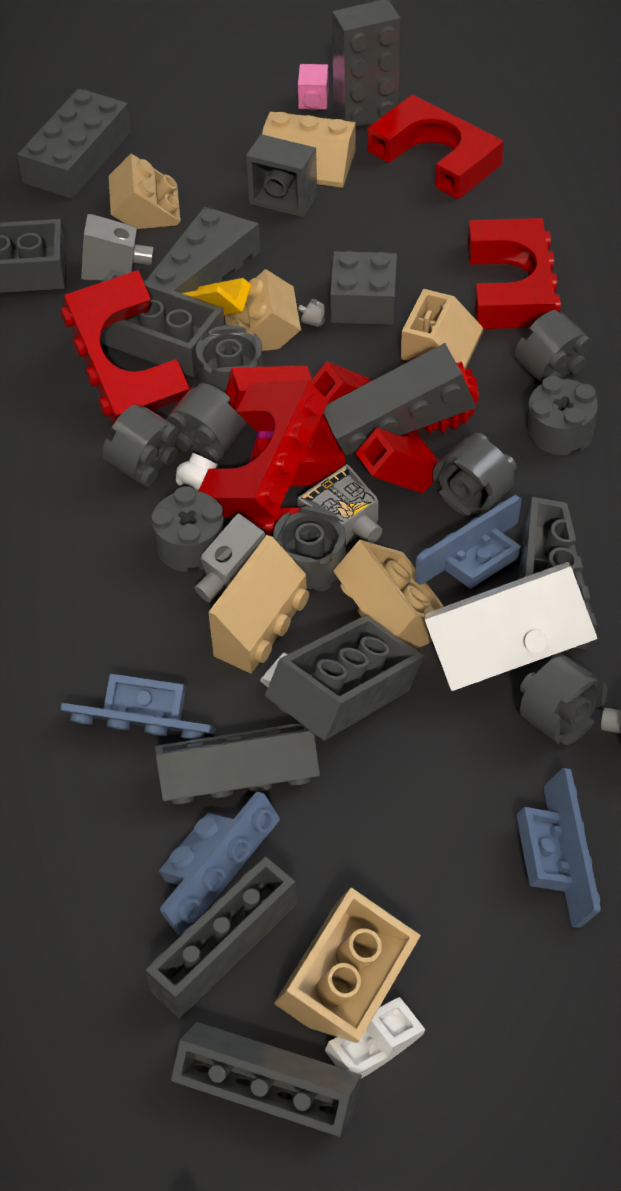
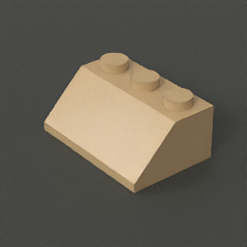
[262,111,355,188]
[209,535,309,674]
[333,540,444,650]
[274,887,421,1043]

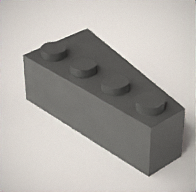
[146,207,261,293]
[323,343,476,455]
[518,497,597,650]

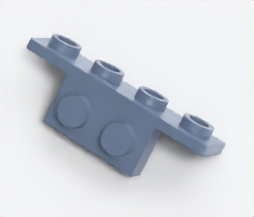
[414,495,522,589]
[60,674,216,740]
[516,768,601,928]
[159,792,280,936]

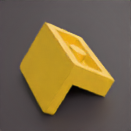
[182,278,251,315]

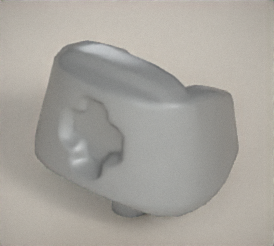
[298,299,325,327]

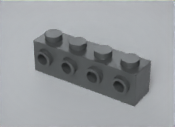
[155,723,320,804]
[145,856,297,1019]
[171,1022,362,1137]

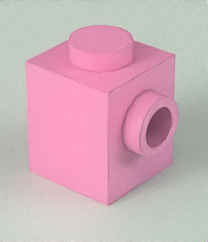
[298,64,329,110]

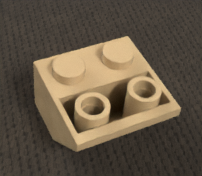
[109,153,181,229]
[224,269,301,351]
[401,289,483,369]

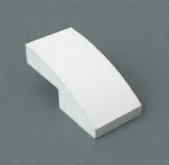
[325,997,425,1079]

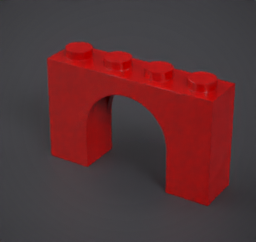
[368,94,504,200]
[467,218,561,329]
[60,270,190,425]
[310,361,439,494]
[225,366,345,487]
[198,380,329,518]

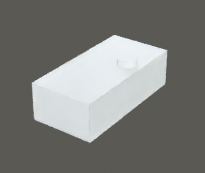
[425,562,598,691]

